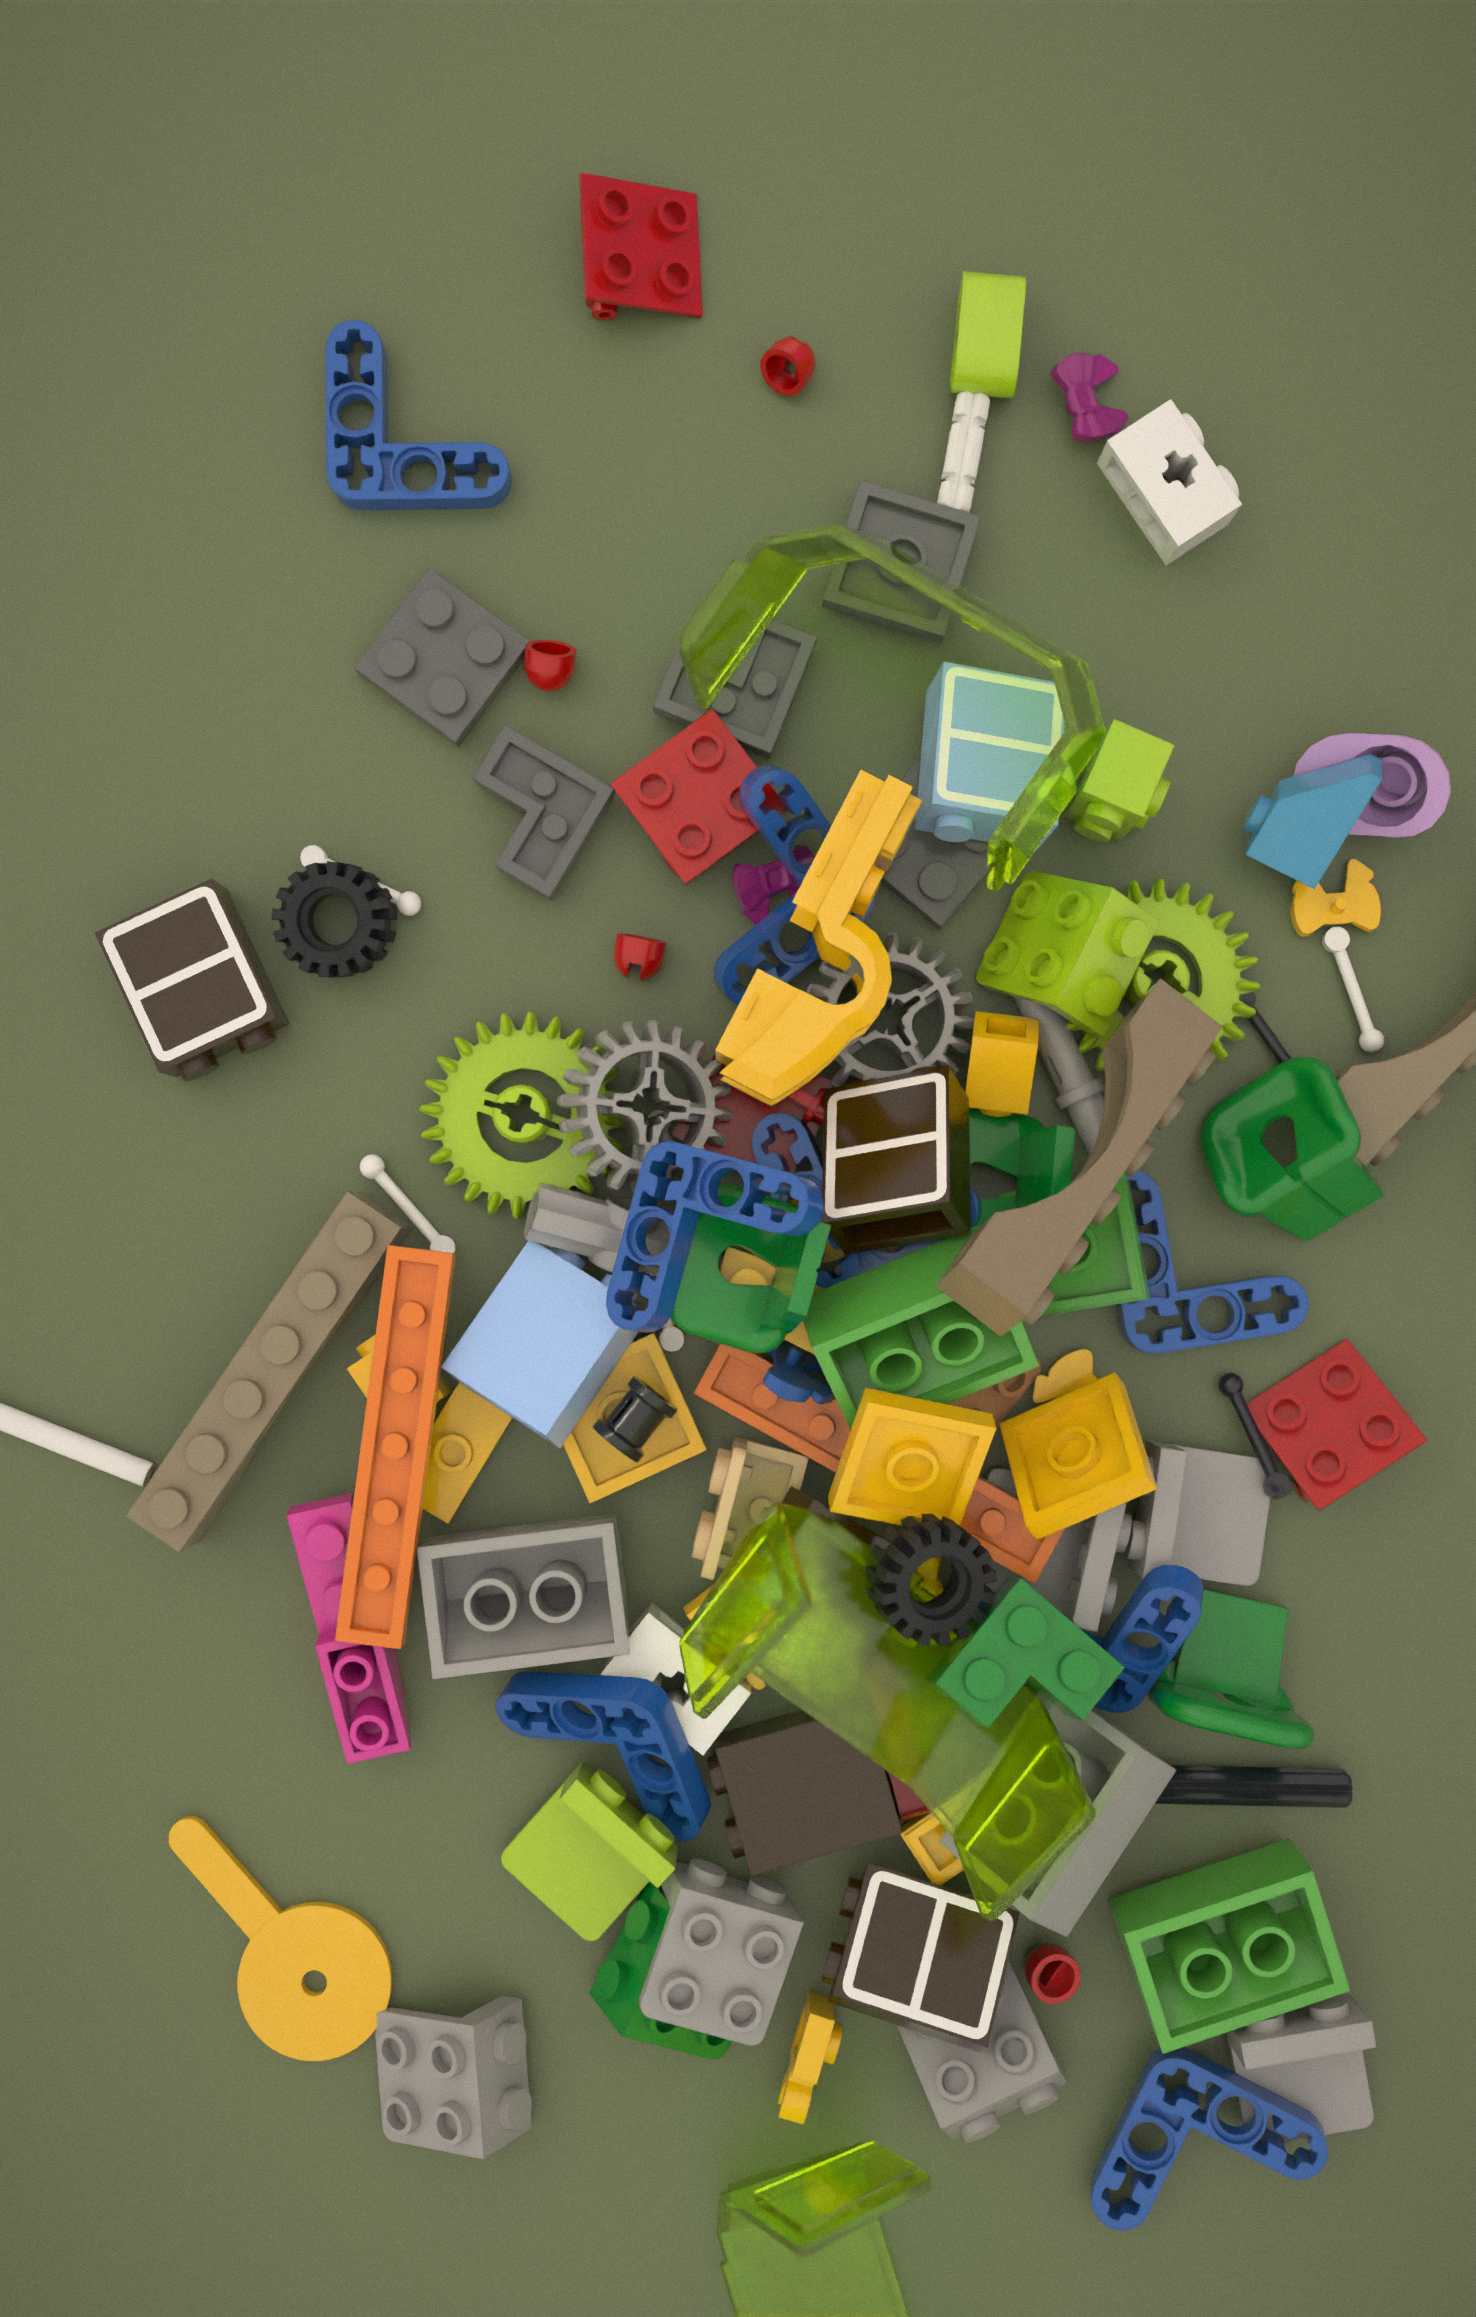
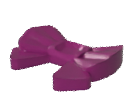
[1050,352,1128,443]
[732,845,815,925]

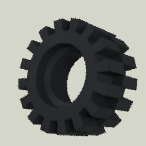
[271,861,398,978]
[865,1514,997,1646]

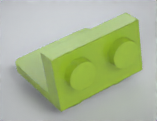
[976,871,1160,1037]
[501,1760,678,1941]

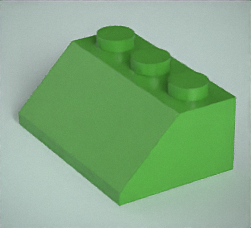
[803,1225,1039,1430]
[1107,1838,1350,2054]

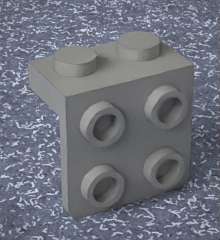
[1124,1440,1270,1586]
[986,1467,1132,1632]
[639,1859,804,2046]
[897,1960,1068,2143]
[1226,1993,1377,2142]
[375,1996,532,2159]

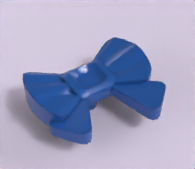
[763,1340,835,1404]

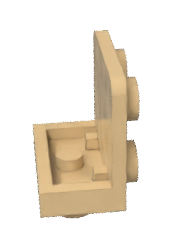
[691,1435,809,1580]

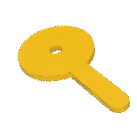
[169,1815,393,2061]

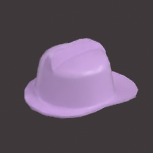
[1293,733,1451,838]

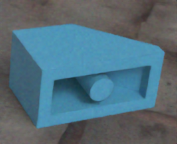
[1242,754,1383,889]

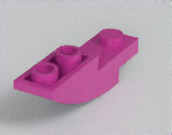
[286,1492,411,1764]

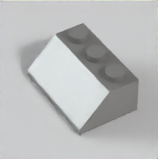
[417,1513,630,1679]
[939,1692,1176,1937]

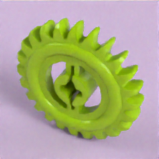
[1066,878,1261,1075]
[419,1011,625,1220]

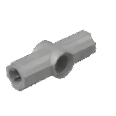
[524,1182,723,1275]

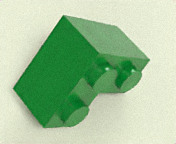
[925,1578,1125,1728]

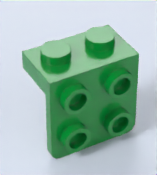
[589,1881,732,2060]

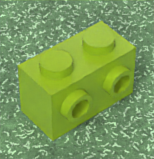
[1062,719,1175,843]

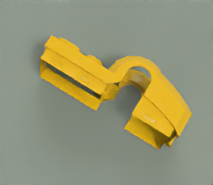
[715,770,922,1106]

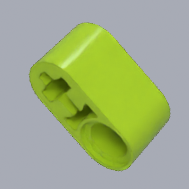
[950,271,1026,399]

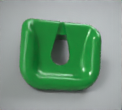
[1199,1056,1384,1242]
[969,1107,1075,1226]
[670,1184,831,1353]
[1147,1588,1314,1749]

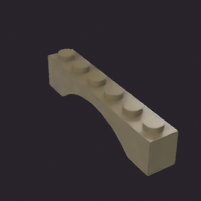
[935,978,1223,1337]
[1333,990,1476,1166]
[126,1191,413,1553]

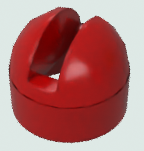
[760,336,816,396]
[524,640,576,692]
[614,933,667,981]
[1024,1943,1081,2004]

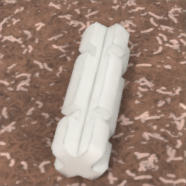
[937,391,990,513]

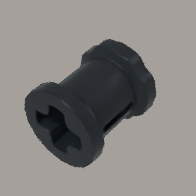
[592,1376,678,1463]

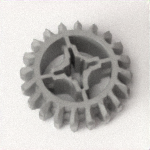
[806,933,974,1087]
[557,1020,733,1195]

